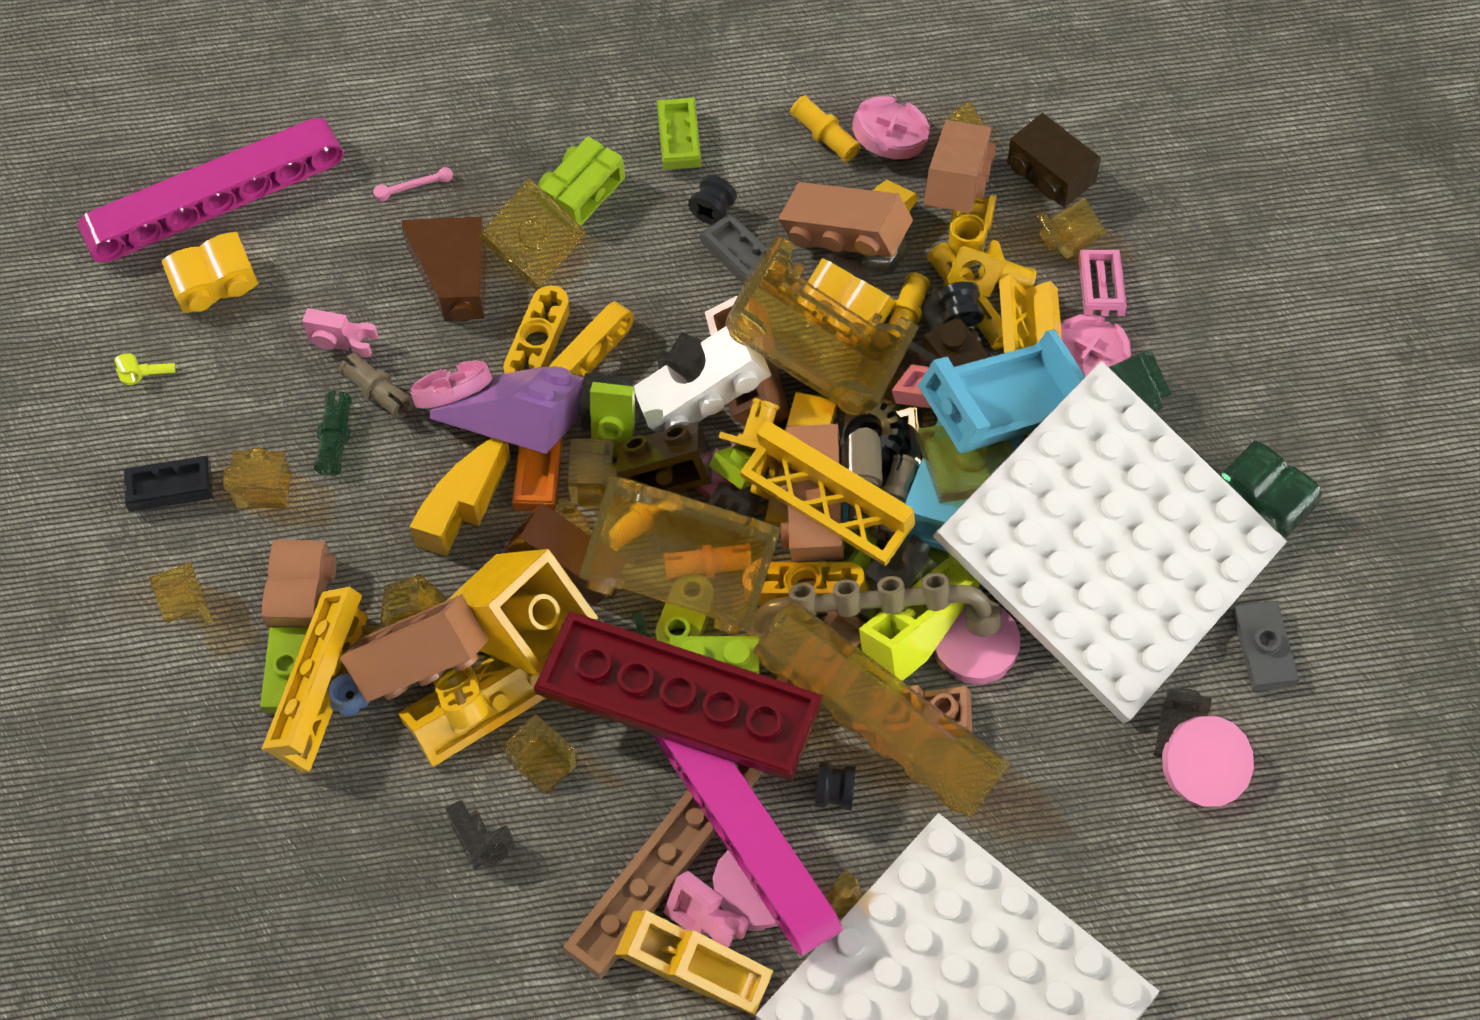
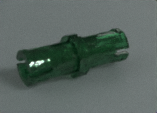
[314,391,352,476]

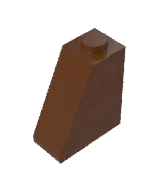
[402,217,486,322]
[501,503,628,606]

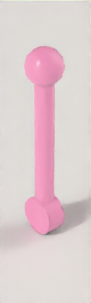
[373,167,453,202]

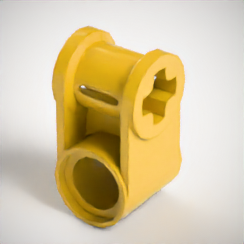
[948,195,996,267]

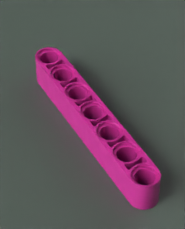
[78,118,344,263]
[652,734,843,956]

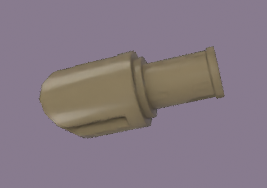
[839,427,882,528]

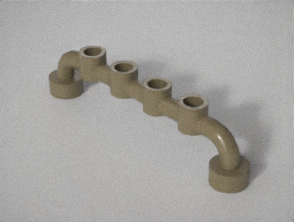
[746,573,1002,652]

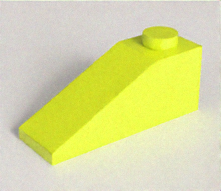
[859,557,981,686]

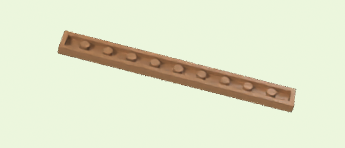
[563,611,865,979]

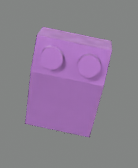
[429,366,583,454]

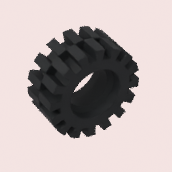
[832,398,911,475]

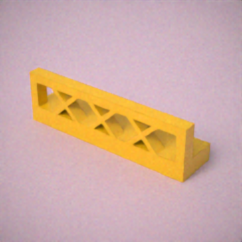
[999,274,1062,436]
[740,420,915,566]
[262,587,369,773]
[398,656,545,767]

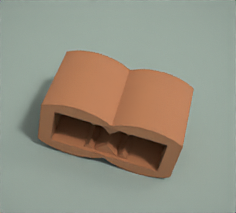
[261,539,337,630]

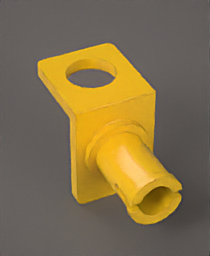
[947,240,1037,297]
[718,398,780,500]

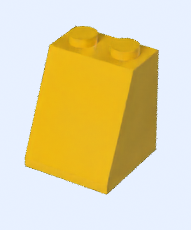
[446,549,598,676]

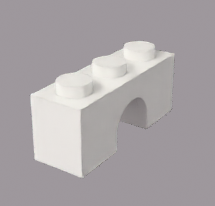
[633,321,771,432]

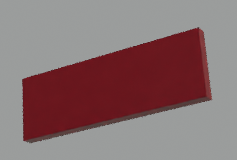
[534,611,823,782]

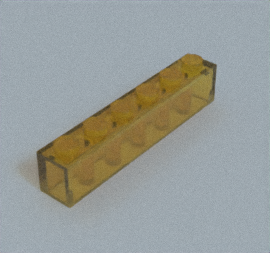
[752,600,1011,818]

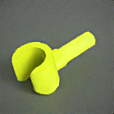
[114,353,176,385]

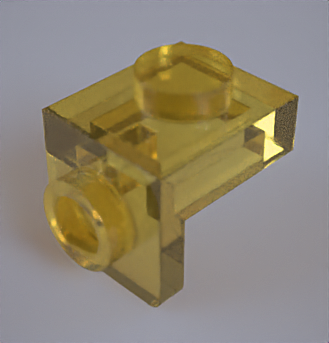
[1037,197,1107,260]

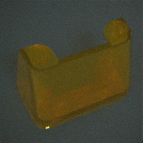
[725,234,919,415]
[579,475,781,635]

